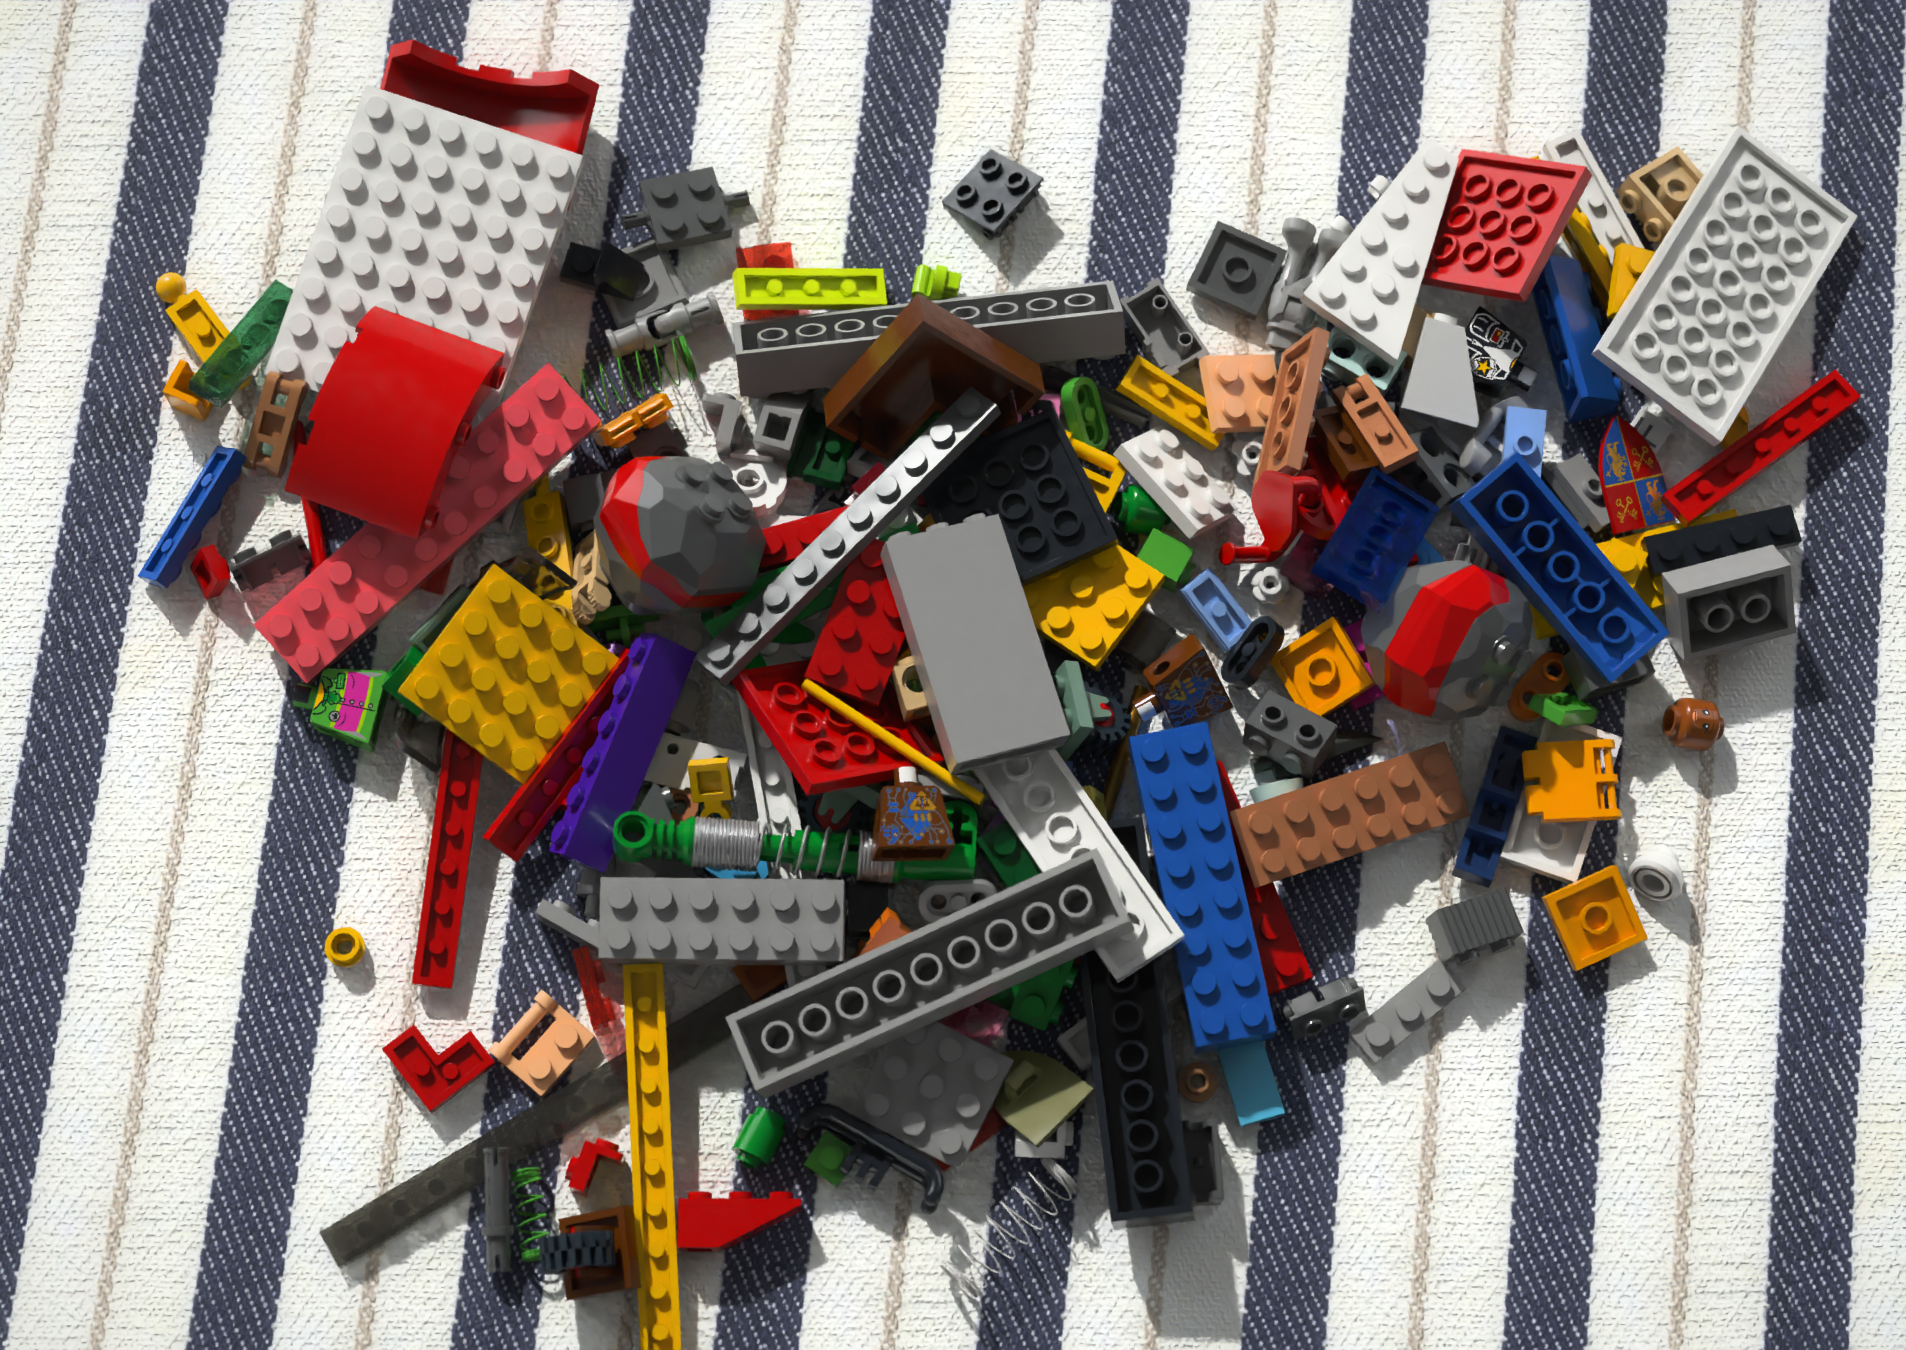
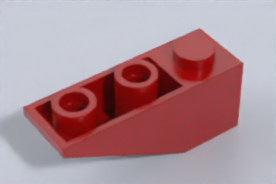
[677,1191,802,1253]

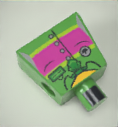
[293,668,389,752]

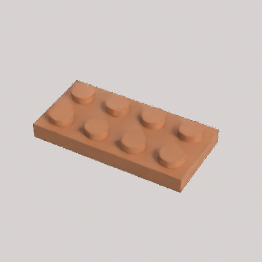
[1252,327,1330,489]

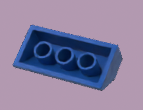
[1531,254,1622,423]

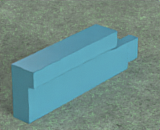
[1216,1041,1285,1128]

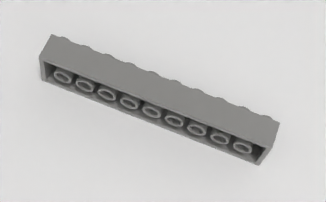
[732,280,1126,399]
[725,848,1135,1098]

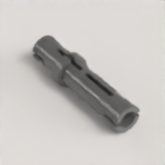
[482,1147,514,1272]

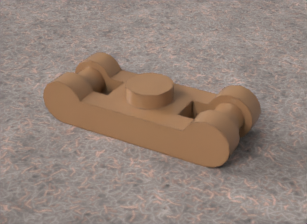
[243,371,308,478]

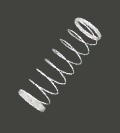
[940,1158,1080,1299]

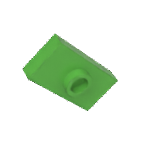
[1528,692,1599,728]

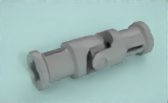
[604,291,724,363]

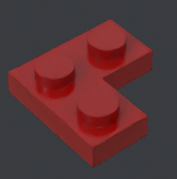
[382,1024,496,1114]

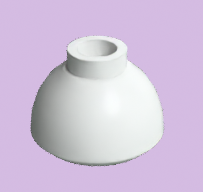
[1628,848,1683,901]

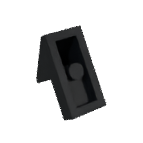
[559,242,644,301]

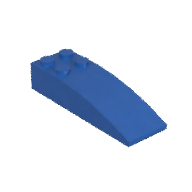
[1448,451,1669,684]

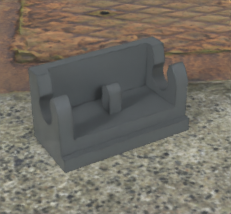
[1182,1117,1224,1206]

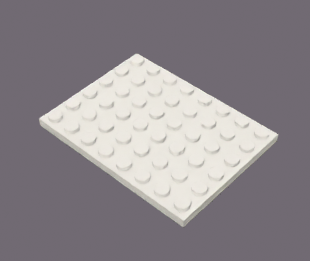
[264,85,585,430]

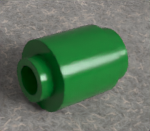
[732,1107,786,1170]

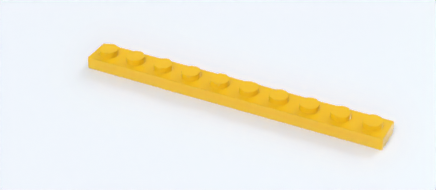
[622,963,682,1350]

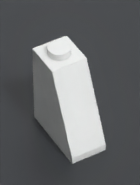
[1400,313,1479,429]

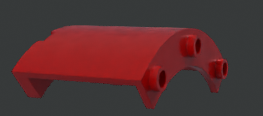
[380,39,600,210]
[284,306,506,539]

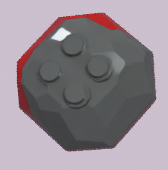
[594,456,767,616]
[1361,560,1533,722]

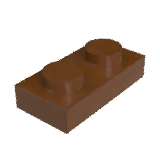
[1312,405,1379,481]

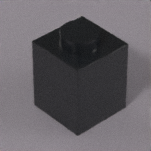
[848,880,888,939]

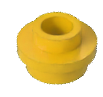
[325,927,365,968]

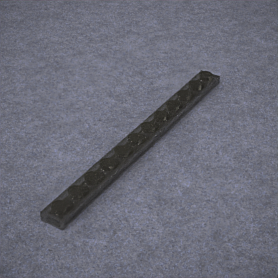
[319,983,754,1269]

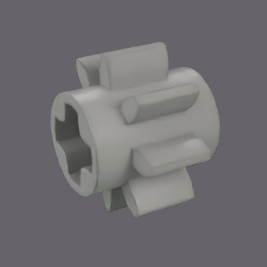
[1454,534,1499,573]

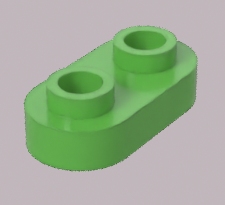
[1061,377,1109,450]

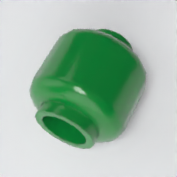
[1113,483,1171,536]

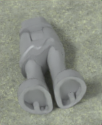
[1265,217,1349,353]

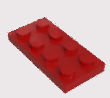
[803,538,905,708]

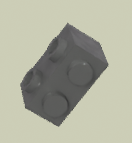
[1242,690,1338,780]

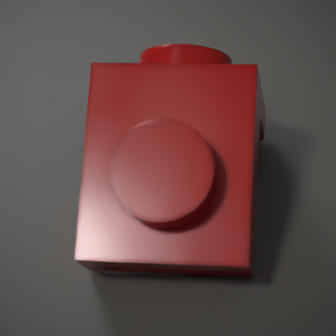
[565,1138,626,1197]

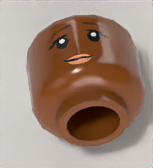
[1662,697,1724,751]

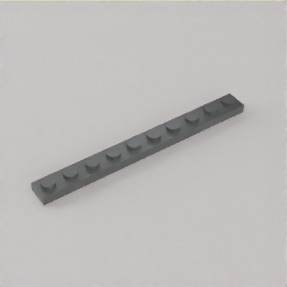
[694,386,1001,687]

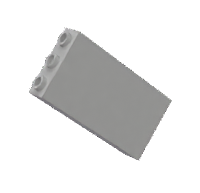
[880,513,1070,775]

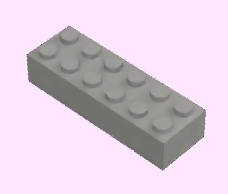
[598,877,846,966]

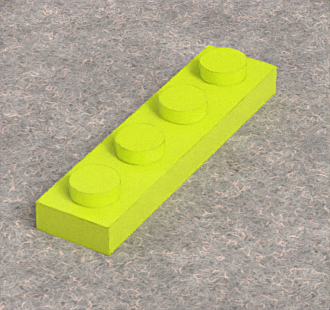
[732,268,887,310]

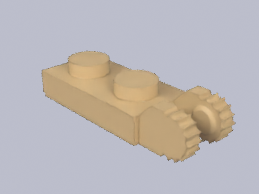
[571,529,612,625]

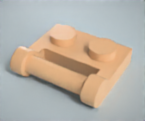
[488,990,596,1098]

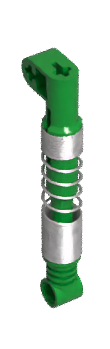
[613,800,978,884]

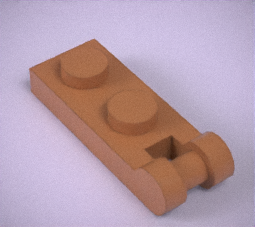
[1331,374,1419,475]

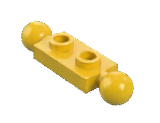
[156,272,252,390]

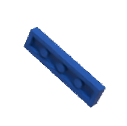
[138,446,247,589]

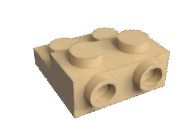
[1616,146,1703,244]

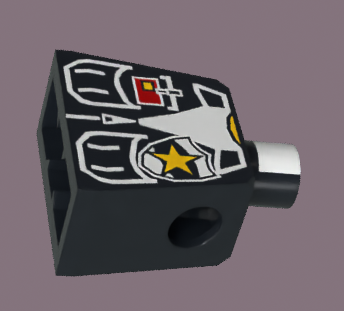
[1465,306,1539,398]

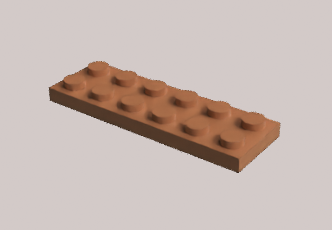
[1230,741,1470,888]

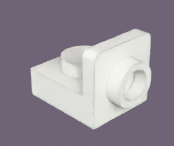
[1014,1121,1073,1159]

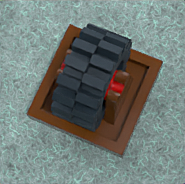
[539,1206,641,1300]

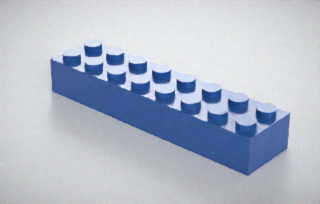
[1128,721,1276,1055]

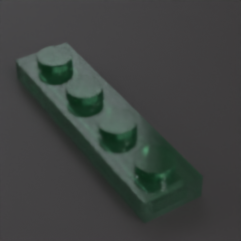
[188,279,293,409]

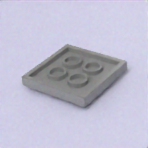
[851,1021,1014,1170]

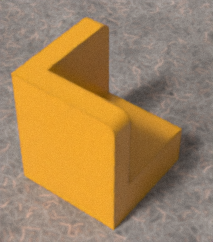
[162,359,222,422]

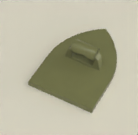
[993,1050,1095,1148]

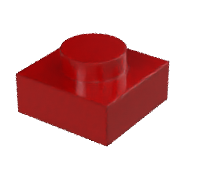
[189,544,231,600]

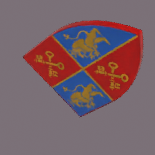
[1598,415,1675,535]

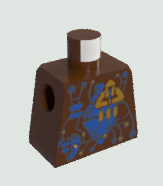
[1132,633,1233,728]
[871,766,955,861]

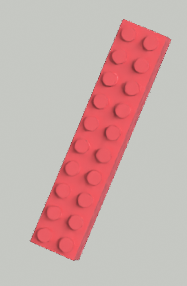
[253,362,602,685]

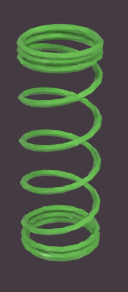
[510,1167,550,1262]

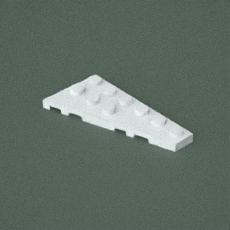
[1300,137,1459,367]

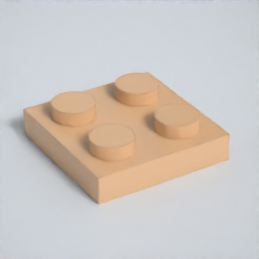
[1198,354,1277,433]

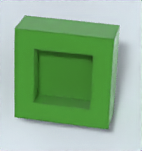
[804,1131,853,1188]

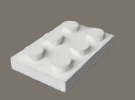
[1113,424,1239,539]

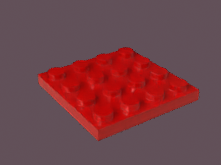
[1421,149,1592,302]
[732,659,944,796]

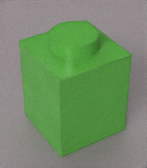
[1137,528,1197,593]

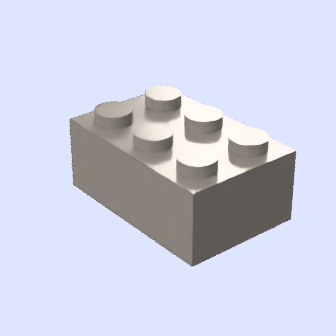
[1661,545,1796,662]

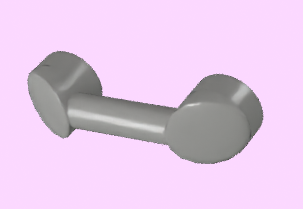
[1459,396,1529,477]

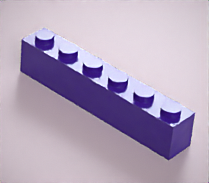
[549,633,697,873]

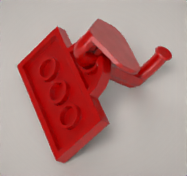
[1219,437,1419,573]

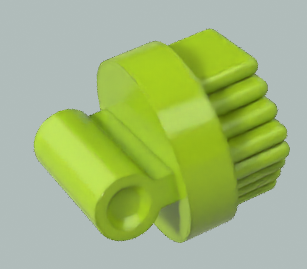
[911,264,962,301]

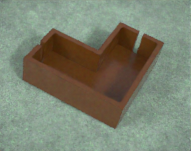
[823,294,1045,461]

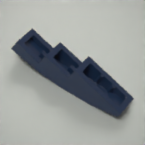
[1451,725,1538,888]

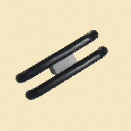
[795,1103,944,1215]

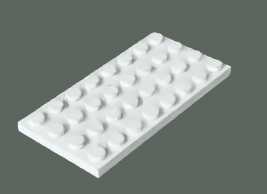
[1591,125,1858,446]

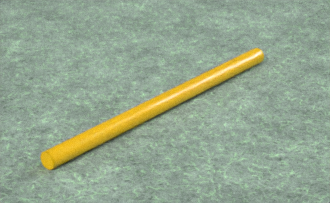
[801,679,985,805]

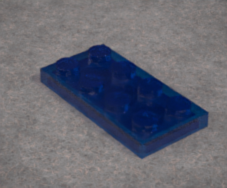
[1311,467,1440,614]

